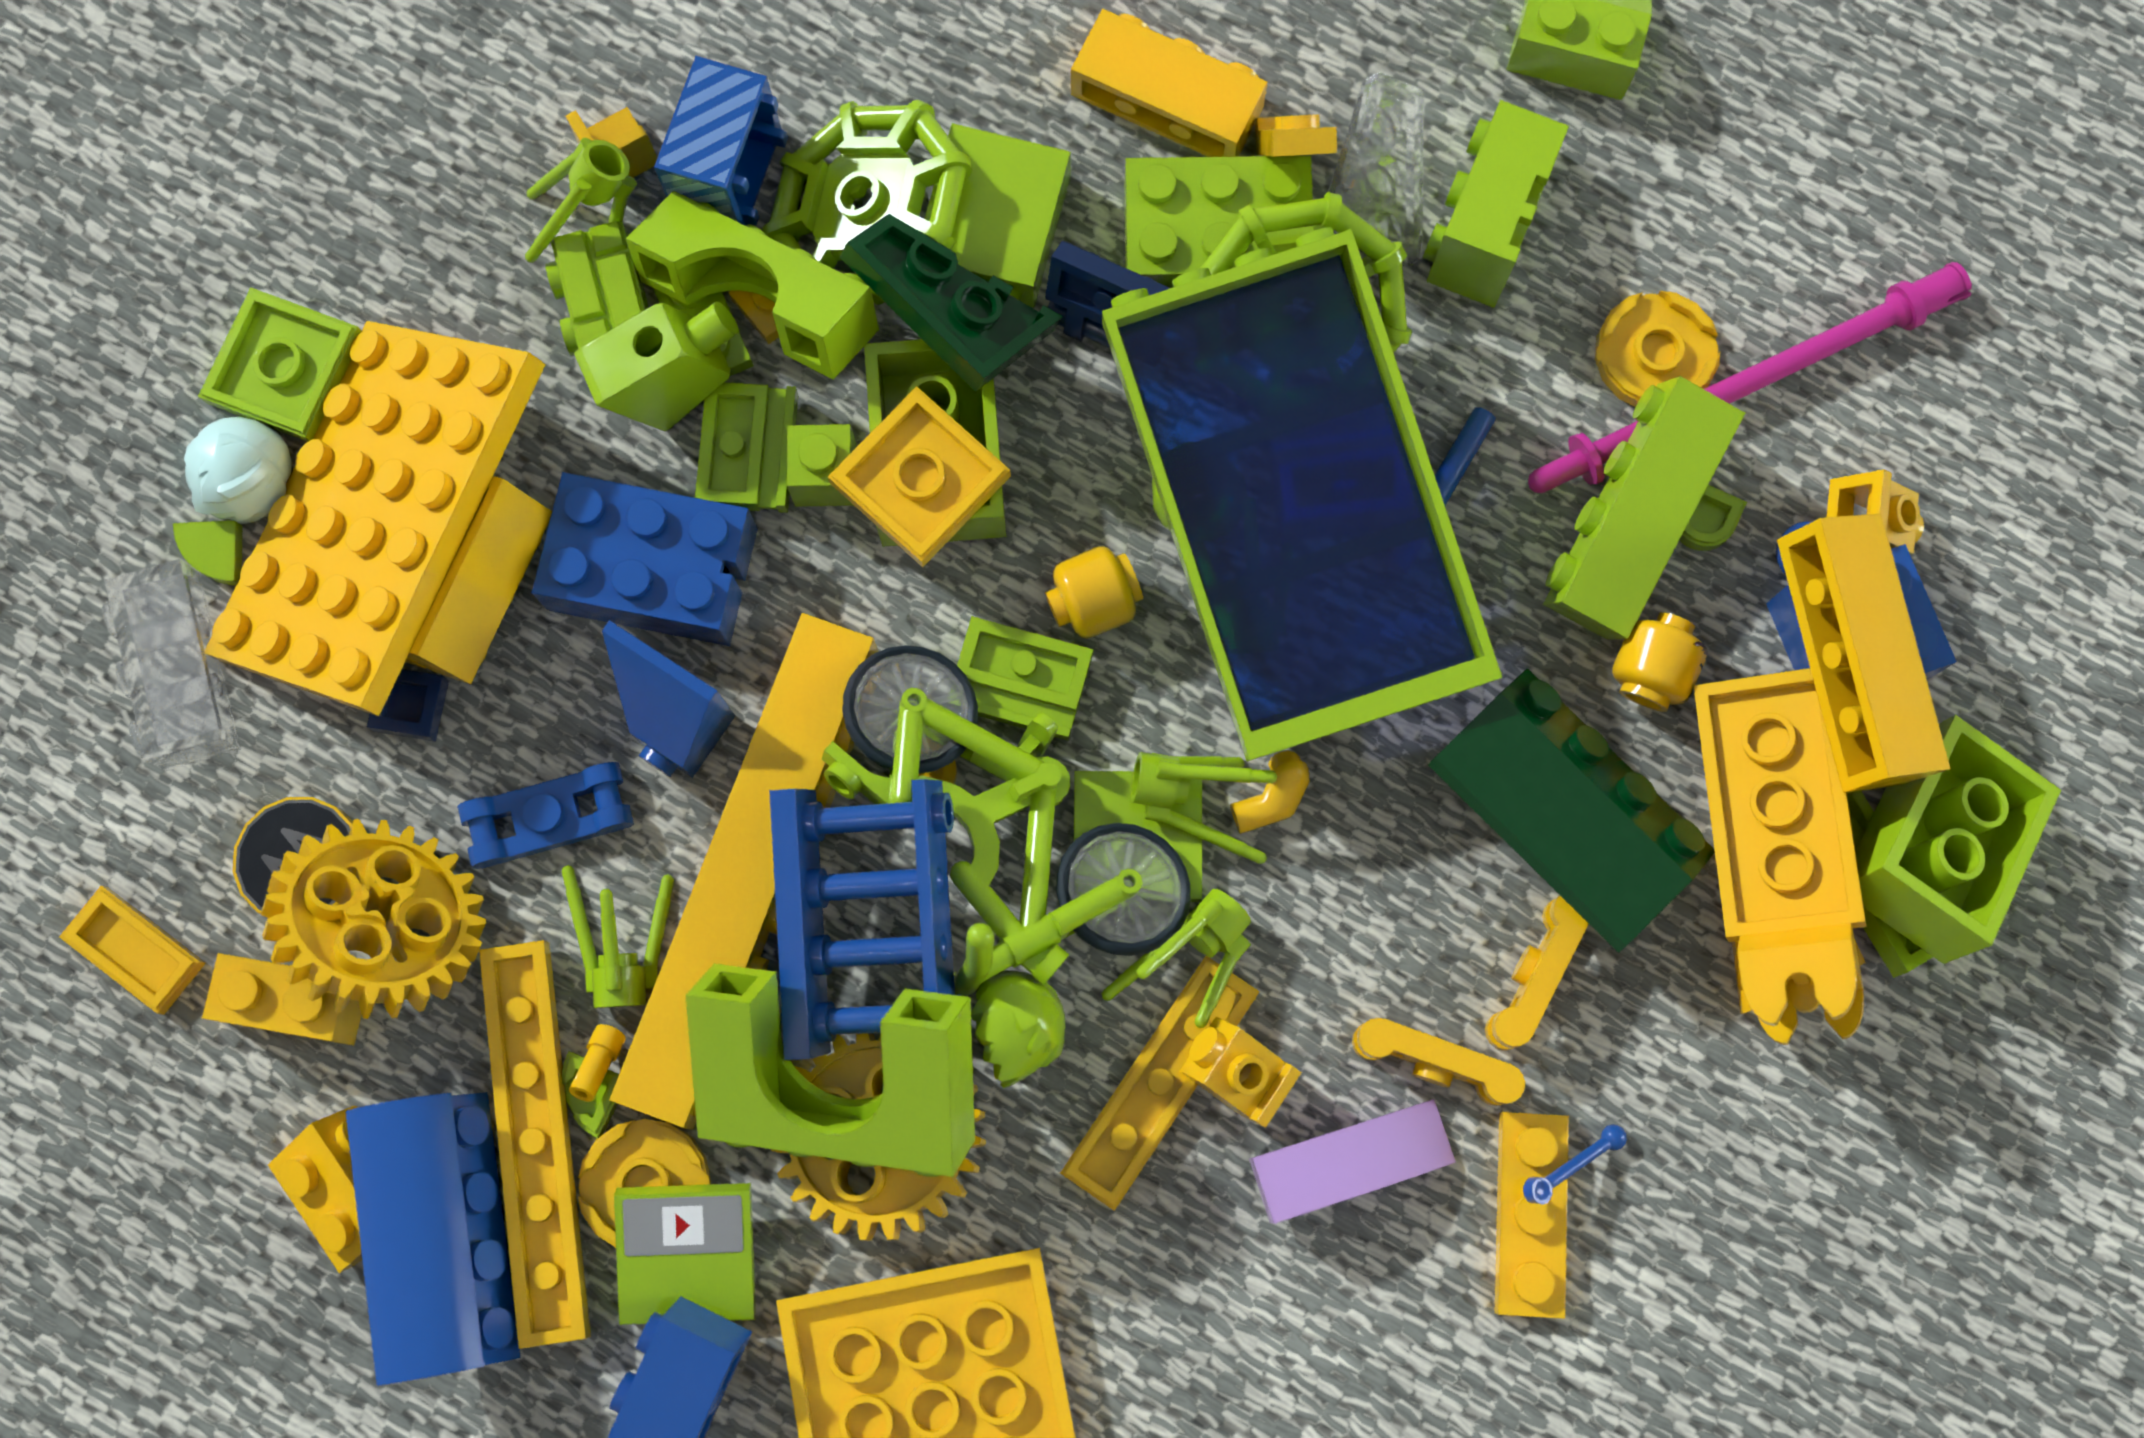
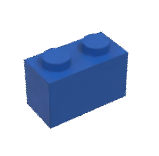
[608,1296,752,1438]

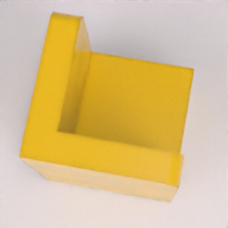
[565,107,657,178]

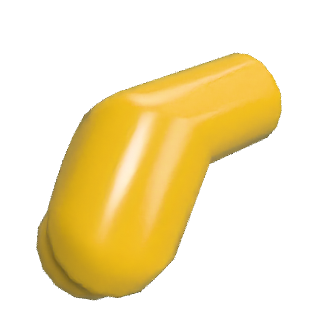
[1230,750,1310,834]

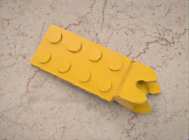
[1693,668,1867,1045]

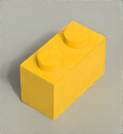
[202,953,361,1046]

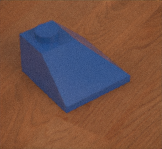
[602,620,736,778]

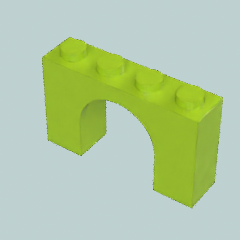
[685,964,975,1177]

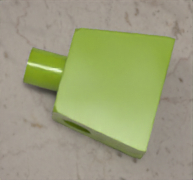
[574,301,739,432]

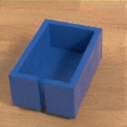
[532,472,758,646]

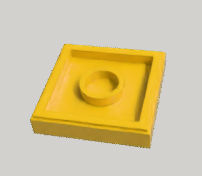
[828,386,1011,567]

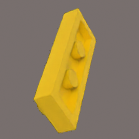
[1495,1112,1569,1319]

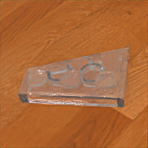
[1328,72,1424,267]

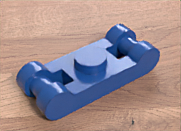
[457,762,634,869]

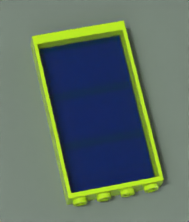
[1102,227,1503,762]

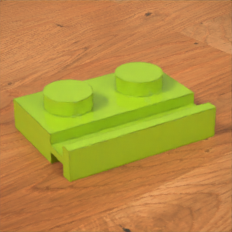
[695,382,799,513]
[946,616,1094,741]

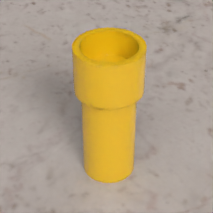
[569,1024,626,1102]

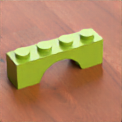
[626,191,879,380]

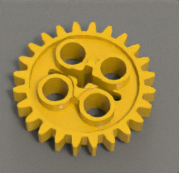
[261,819,486,1019]
[771,1033,986,1241]

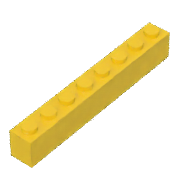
[609,613,884,1130]

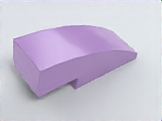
[1249,1099,1456,1224]

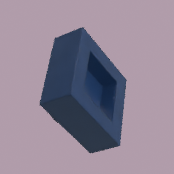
[367,669,449,742]

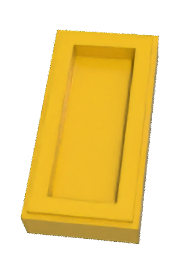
[59,885,206,1015]

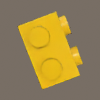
[268,1106,362,1273]

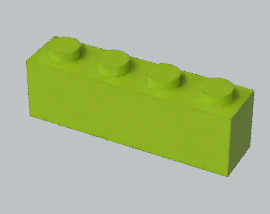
[1543,376,1745,640]

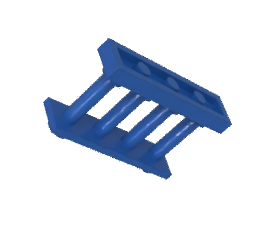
[769,779,961,1060]

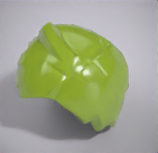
[971,970,1066,1088]

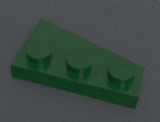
[840,214,1063,392]

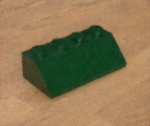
[1428,668,1715,953]

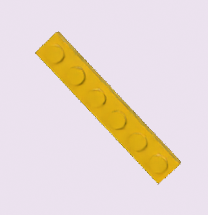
[479,940,591,1349]

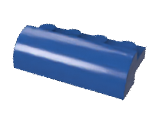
[346,1092,521,1386]

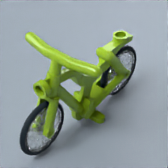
[821,645,1191,996]

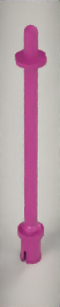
[1528,262,1972,493]

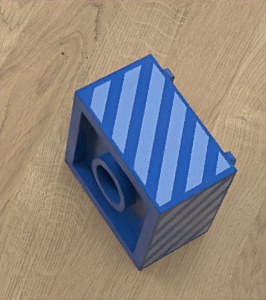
[654,56,788,226]

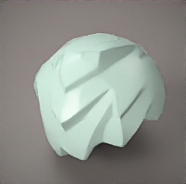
[184,417,292,524]

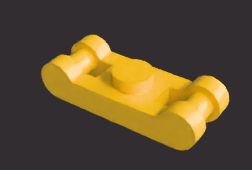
[1485,896,1589,1050]
[1352,1018,1525,1106]

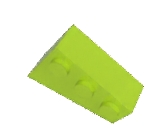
[1422,100,1569,308]

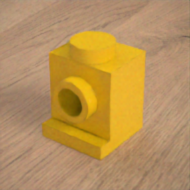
[1826,469,1924,554]
[1180,1017,1302,1128]

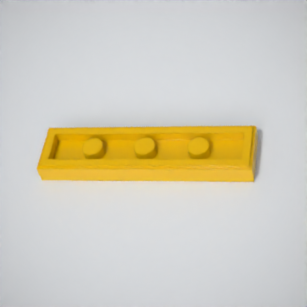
[1060,956,1260,1211]

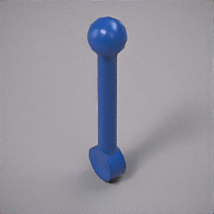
[1523,1124,1627,1204]

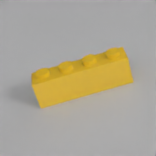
[1777,513,1951,793]

